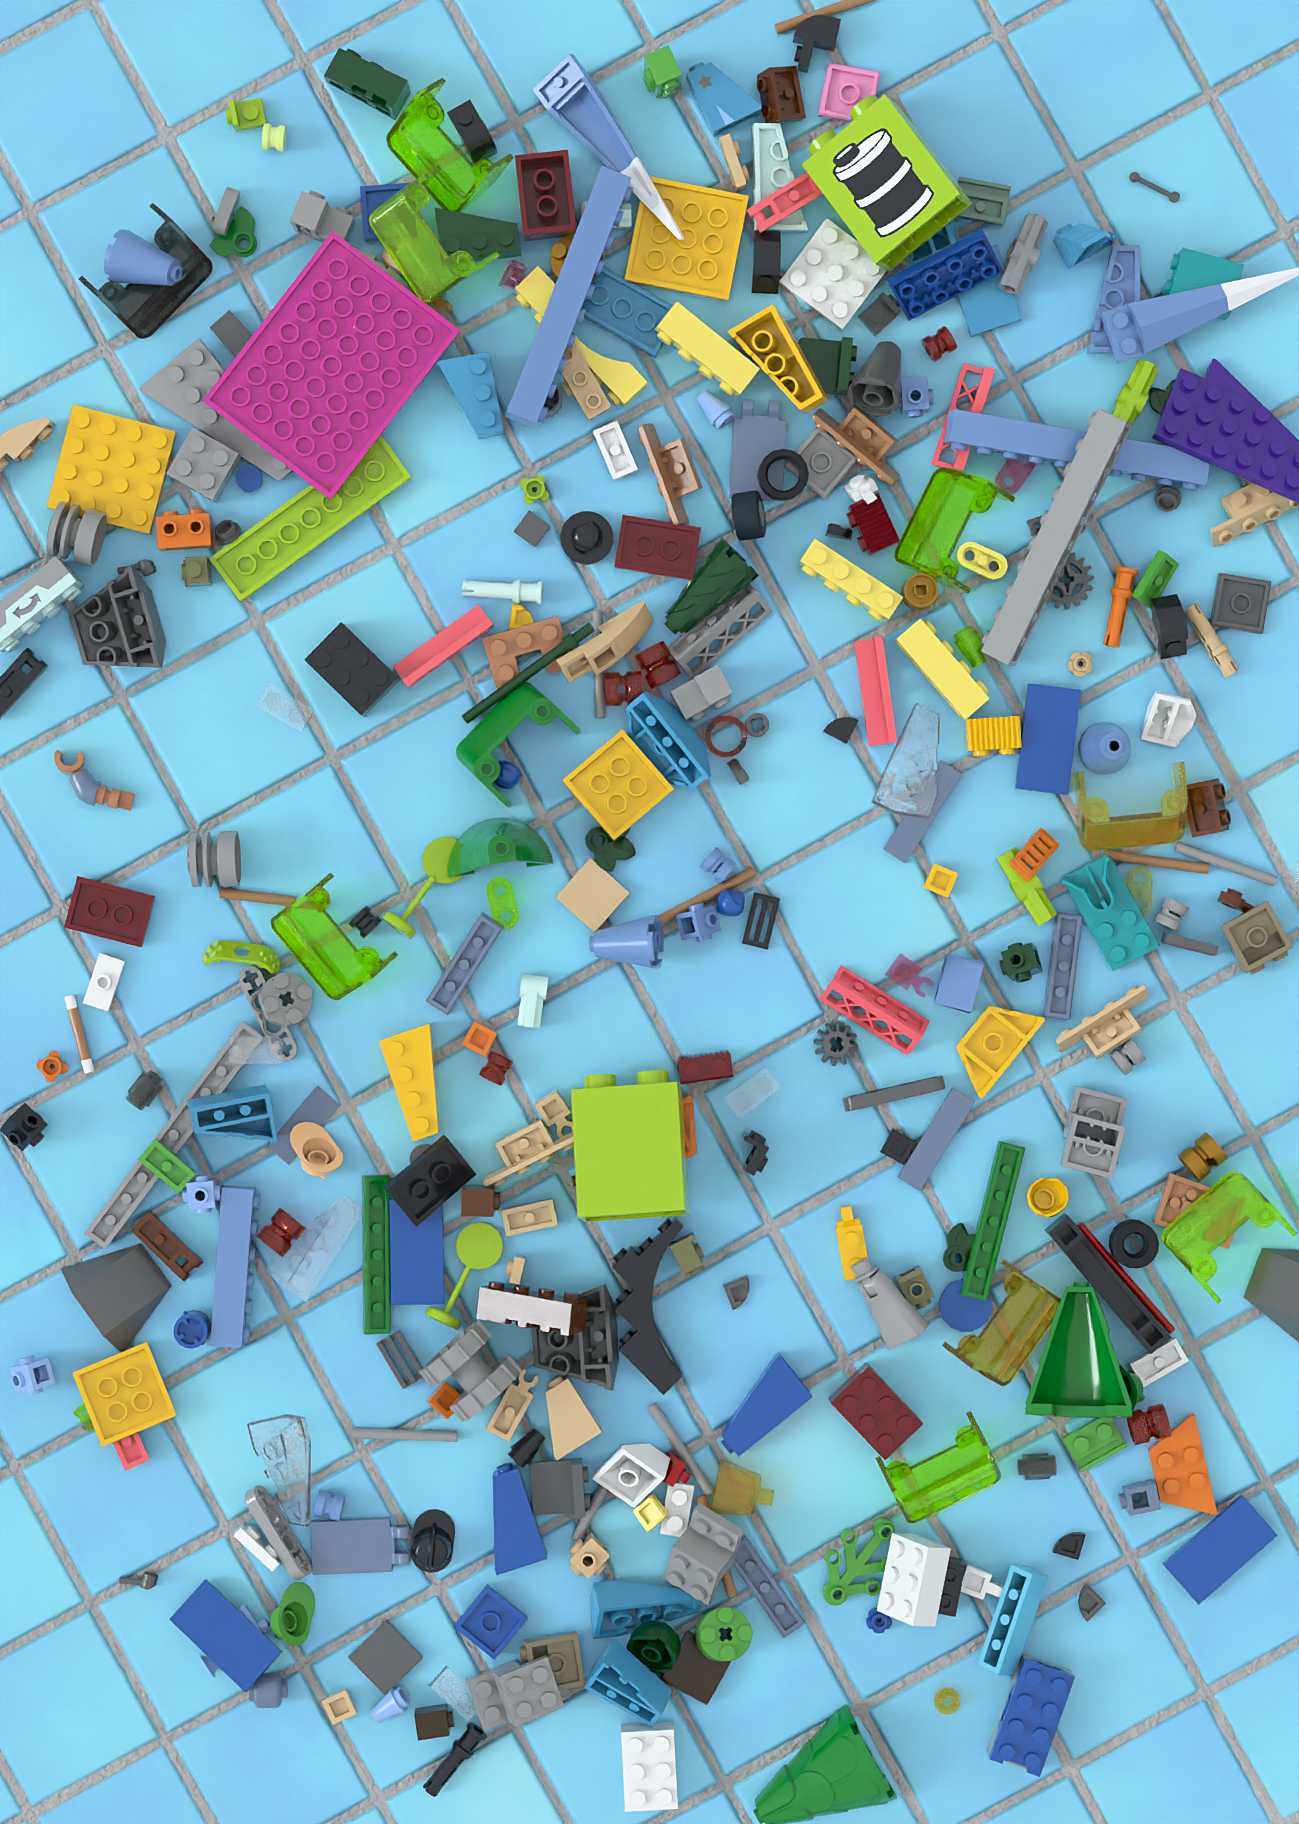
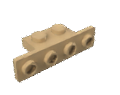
[537,325,611,420]
[1210,483,1299,547]
[1055,984,1150,1060]
[483,1118,574,1187]

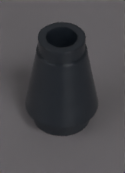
[507,1428,546,1468]

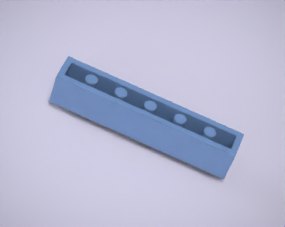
[210,1185,260,1349]

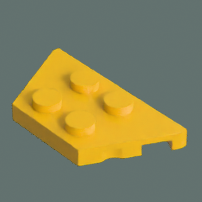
[955,1005,1045,1099]

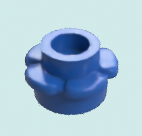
[866,1608,892,1634]

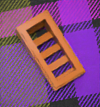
[1009,828,1059,882]

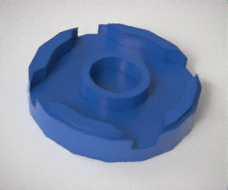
[939,1279,992,1332]

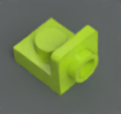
[225,98,267,132]

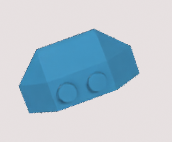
[625,691,711,791]

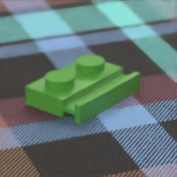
[1062,1418,1127,1472]

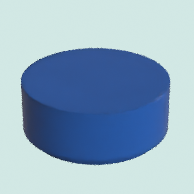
[236,465,263,492]

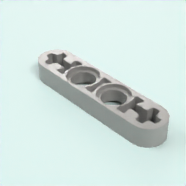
[239,966,298,1061]
[245,1485,312,1580]

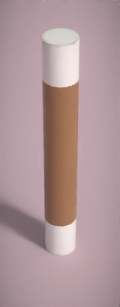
[64,995,95,1074]

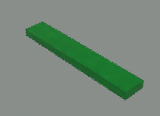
[959,1141,1025,1302]
[362,1175,391,1335]

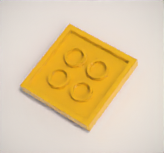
[562,729,674,841]
[72,1342,177,1447]

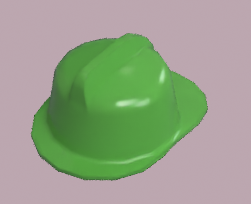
[270,1582,315,1646]

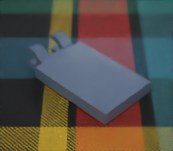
[729,399,787,501]
[310,1517,411,1575]

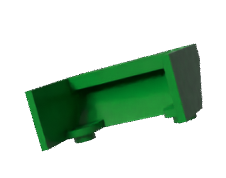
[456,682,581,807]

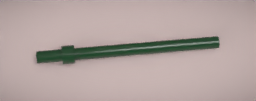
[462,622,595,724]

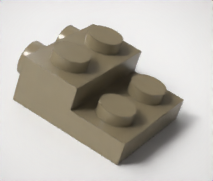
[1220,901,1293,975]
[519,1631,585,1691]

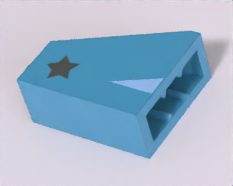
[686,62,762,137]

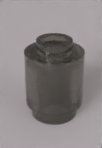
[126,1070,164,1111]
[1017,1453,1057,1481]

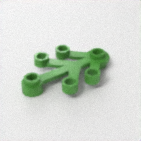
[823,1517,895,1606]

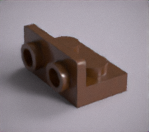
[757,66,806,123]
[1182,778,1231,838]

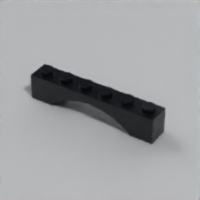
[1044,1213,1171,1354]

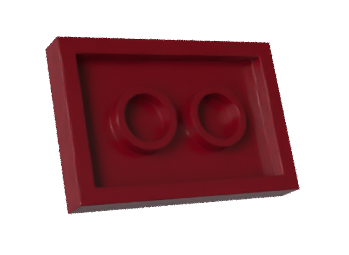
[614,515,701,580]
[64,876,156,947]

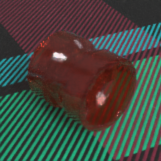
[921,326,957,362]
[479,1050,513,1086]

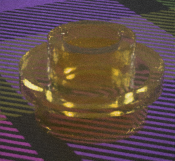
[934,1687,961,1715]

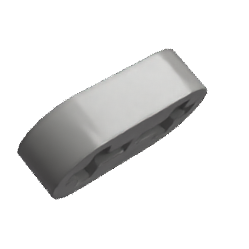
[212,187,240,236]

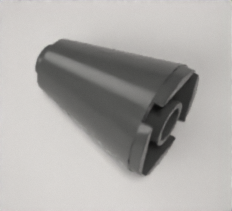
[847,341,901,416]

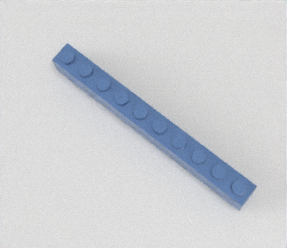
[505,165,633,429]
[944,409,1210,491]

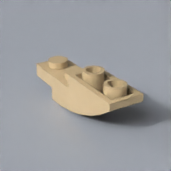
[0,417,55,472]
[556,600,653,683]

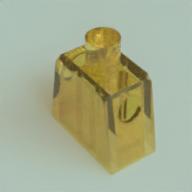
[710,1459,774,1515]

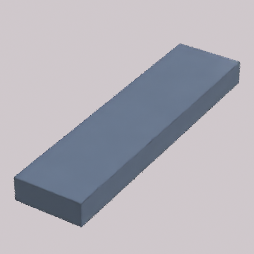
[883,760,963,863]
[426,912,504,1015]
[1043,912,1083,1020]
[897,1087,975,1191]
[733,1535,805,1638]

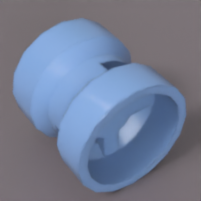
[700,847,736,884]
[313,1489,345,1521]

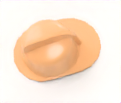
[290,1122,343,1179]

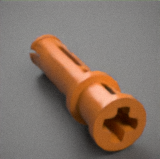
[1103,566,1139,648]

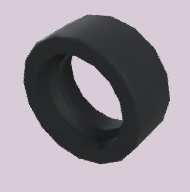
[757,449,809,501]

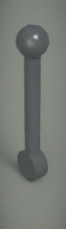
[1129,172,1180,203]

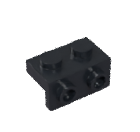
[742,1130,769,1176]

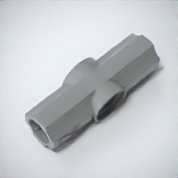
[998,213,1048,295]

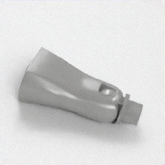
[850,1258,929,1350]

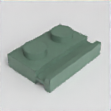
[957,177,1011,226]

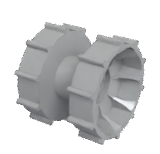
[419,1320,522,1422]

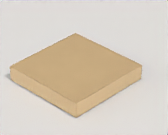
[555,858,629,932]

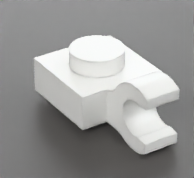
[844,474,878,504]
[961,1564,1004,1600]

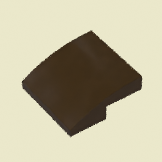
[660,1630,731,1705]

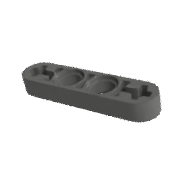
[843,1075,945,1112]

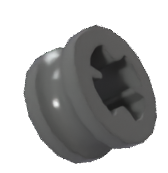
[745,713,769,737]

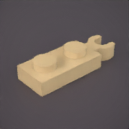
[486,1368,539,1442]

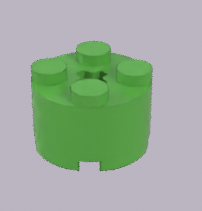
[695,1607,753,1662]

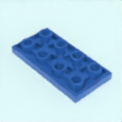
[887,229,1003,321]
[1015,684,1081,795]
[389,1199,445,1305]
[1162,1494,1278,1605]
[169,1579,283,1692]

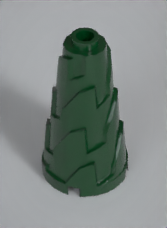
[664,538,759,634]

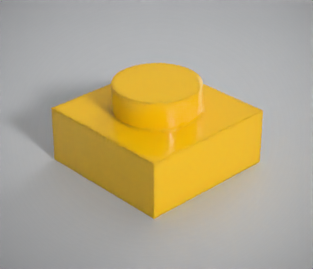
[923,863,958,898]

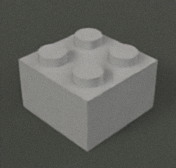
[166,427,242,503]

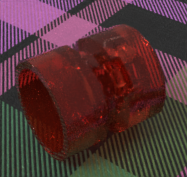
[634,641,681,689]
[604,671,643,707]
[256,1208,306,1258]
[1126,1403,1171,1446]

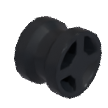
[349,905,382,939]

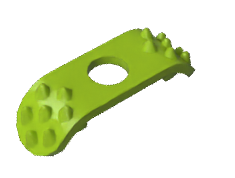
[202,940,280,974]

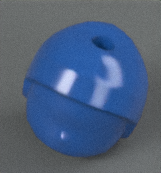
[494,760,522,789]
[716,889,745,917]

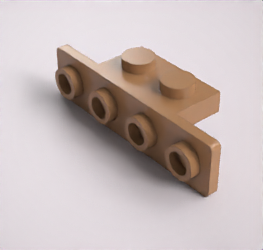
[811,405,900,485]
[638,423,703,526]

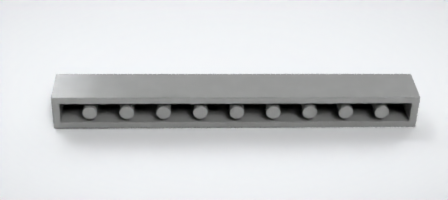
[981,408,1133,666]

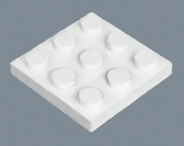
[779,218,887,331]

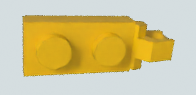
[835,1205,868,1281]

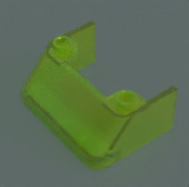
[386,77,514,212]
[369,165,499,302]
[895,467,1015,593]
[271,873,398,1000]
[1162,1171,1297,1304]
[876,1411,1001,1523]

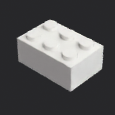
[877,1533,951,1626]
[621,1722,678,1812]

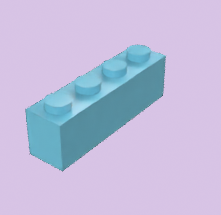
[977,1564,1049,1675]

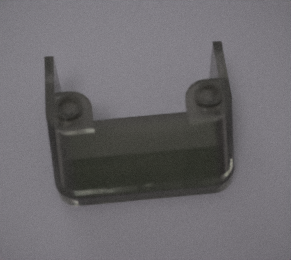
[79,203,213,339]

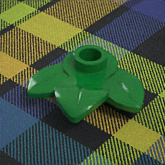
[210,206,257,257]

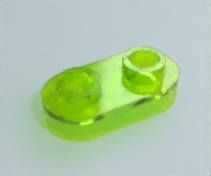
[486,877,519,929]

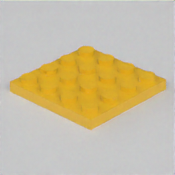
[624,176,749,302]
[47,405,177,535]

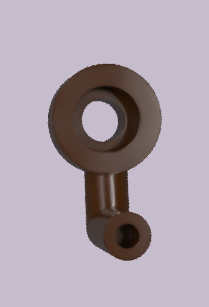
[1217,888,1255,913]

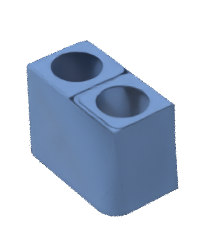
[934,954,984,1014]

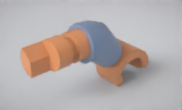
[54,749,135,811]

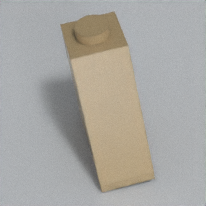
[545,1375,602,1460]

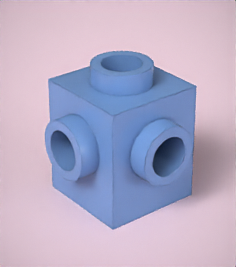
[899,377,934,418]
[676,903,721,942]

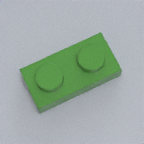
[1132,550,1179,609]
[138,1138,196,1194]

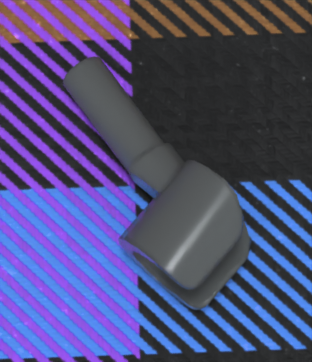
[117,559,157,577]
[119,1571,158,1590]

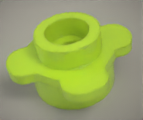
[520,475,549,504]

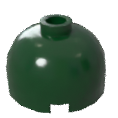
[626,1620,681,1673]

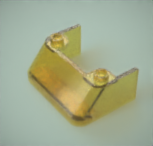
[1072,762,1188,851]
[942,1259,1061,1386]

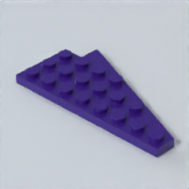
[1152,358,1299,503]

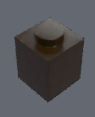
[414,1703,455,1741]

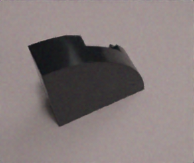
[825,523,853,541]
[823,717,859,744]
[1052,1532,1086,1560]

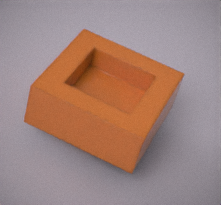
[462,1021,498,1056]
[426,1381,460,1419]

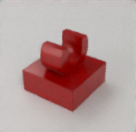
[663,1451,691,1487]

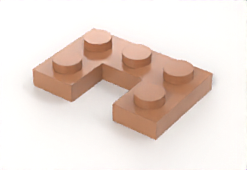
[482,615,569,689]
[1152,1173,1246,1249]

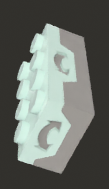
[0,556,84,652]

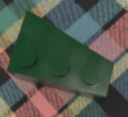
[324,48,411,121]
[434,207,522,266]

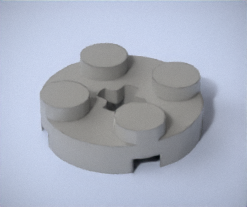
[258,973,313,1027]

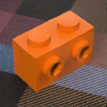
[155,509,214,551]

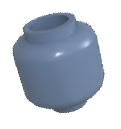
[249,1673,288,1708]

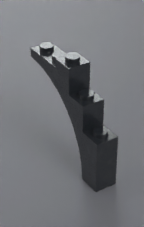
[612,1217,683,1395]

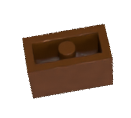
[461,1185,500,1217]

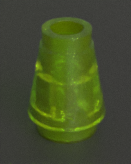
[953,626,986,667]

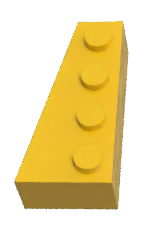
[727,304,829,414]
[379,1023,440,1141]

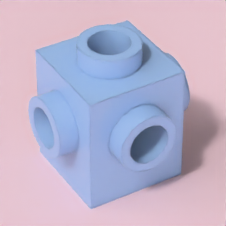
[183,1175,222,1214]
[10,1355,55,1396]

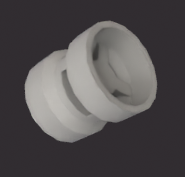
[1154,897,1189,932]
[1109,1039,1147,1075]

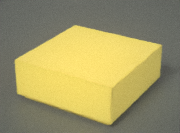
[632,1494,669,1532]

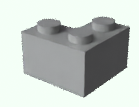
[290,190,355,243]
[670,665,733,722]

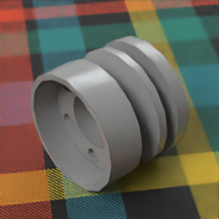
[46,501,107,567]
[187,831,241,887]

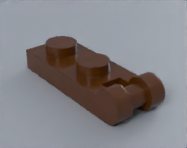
[131,1211,204,1281]

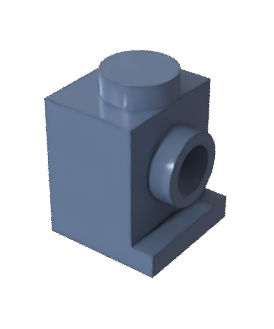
[1118,1479,1161,1516]

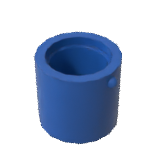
[173,1310,211,1349]

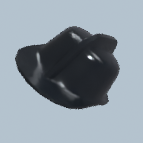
[411,1509,455,1573]

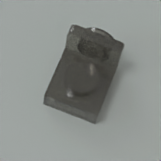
[858,292,901,337]

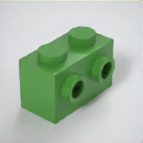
[643,45,682,98]

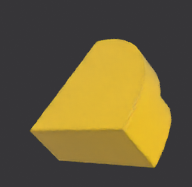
[509,603,534,629]

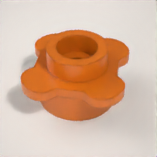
[37,1051,68,1082]

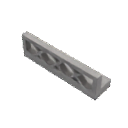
[666,584,772,679]

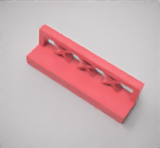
[931,363,995,474]
[393,605,494,688]
[854,636,897,746]
[819,965,930,1055]

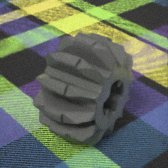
[813,1021,858,1066]

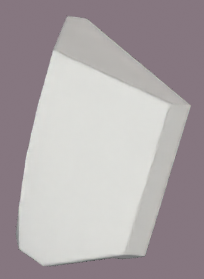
[1140,691,1197,747]

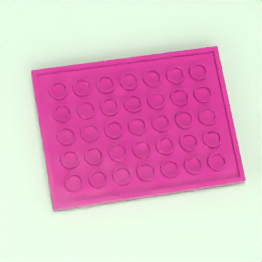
[203,231,460,500]

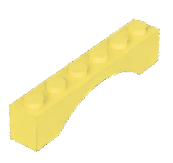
[515,266,648,408]

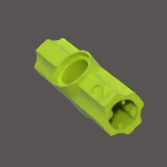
[1112,359,1159,424]
[996,847,1057,926]

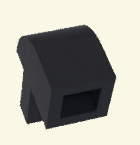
[793,15,841,73]
[447,100,497,166]
[752,230,781,294]
[1151,594,1188,659]

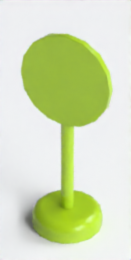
[382,837,463,940]
[425,1222,503,1330]

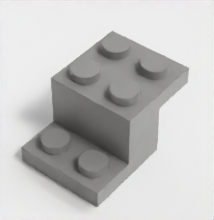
[1060,1086,1128,1179]
[664,1503,744,1605]
[465,1655,564,1731]

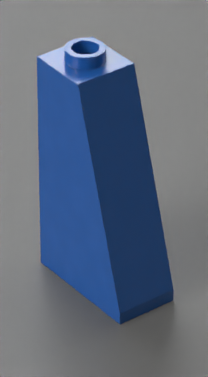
[721,1352,813,1457]
[492,1462,548,1575]

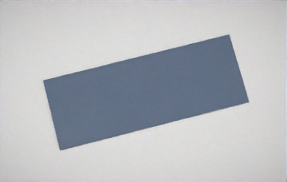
[267,1086,340,1165]

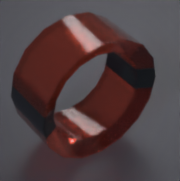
[705,715,747,758]

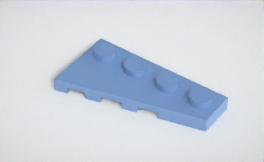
[1087,245,1140,354]

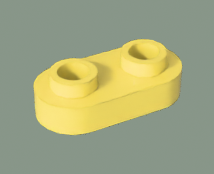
[956,542,1008,580]

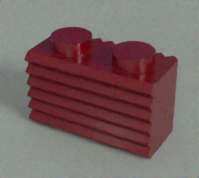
[846,493,900,556]
[677,1050,733,1084]

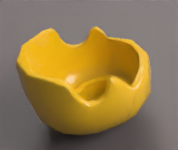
[1026,1177,1069,1217]

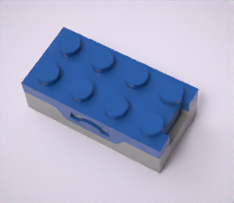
[986,1653,1075,1777]

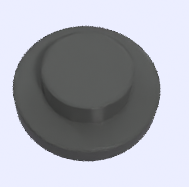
[1155,486,1182,512]
[215,520,241,545]

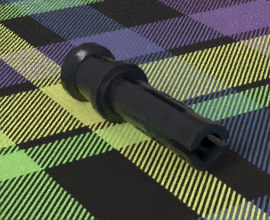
[423,1722,487,1797]

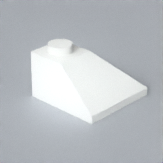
[592,1444,670,1508]

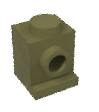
[181,556,212,587]
[669,1232,705,1276]
[895,1265,934,1309]

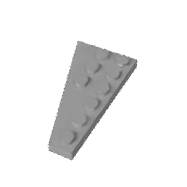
[139,339,292,481]

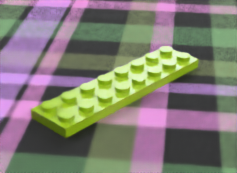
[209,435,412,602]

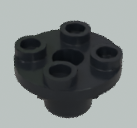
[560,511,613,565]

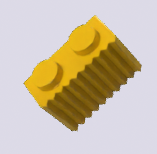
[965,716,1022,756]

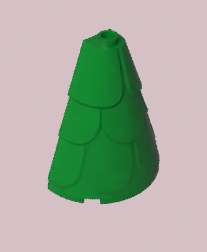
[448,818,553,877]
[1025,1282,1132,1418]
[753,1704,897,1824]

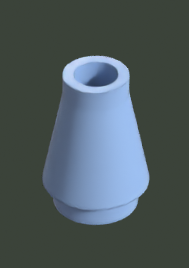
[697,390,735,430]
[371,1687,411,1723]

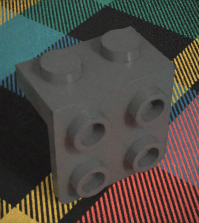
[530,1458,591,1517]

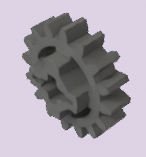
[1046,553,1094,610]

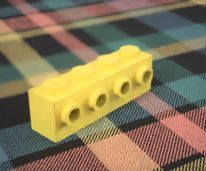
[655,302,760,396]
[799,539,903,622]
[895,618,990,721]

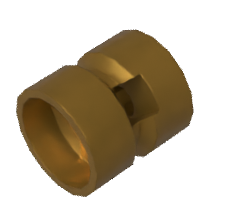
[901,573,938,610]
[1177,1132,1228,1182]

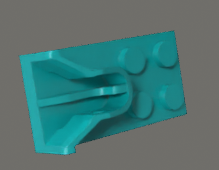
[1061,853,1160,971]

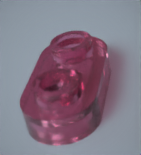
[994,456,1036,496]

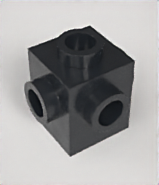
[0,1103,48,1151]

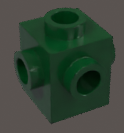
[999,943,1043,983]

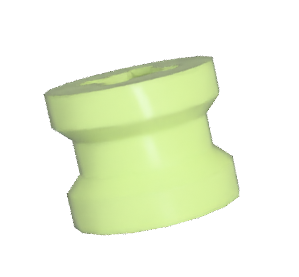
[262,123,287,152]

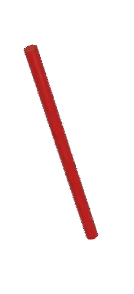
[1077,1222,1175,1334]

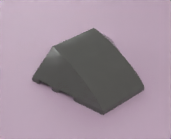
[69,565,166,668]
[61,1243,172,1352]
[1243,1248,1299,1342]
[531,1284,619,1391]

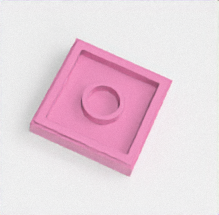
[818,62,880,123]

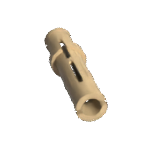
[1184,603,1239,678]

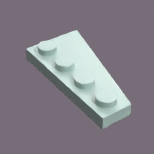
[752,123,808,232]

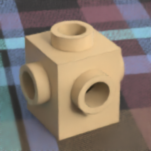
[569,1532,610,1579]

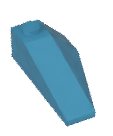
[1053,223,1118,269]
[590,1580,702,1639]

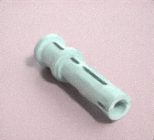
[462,579,543,605]

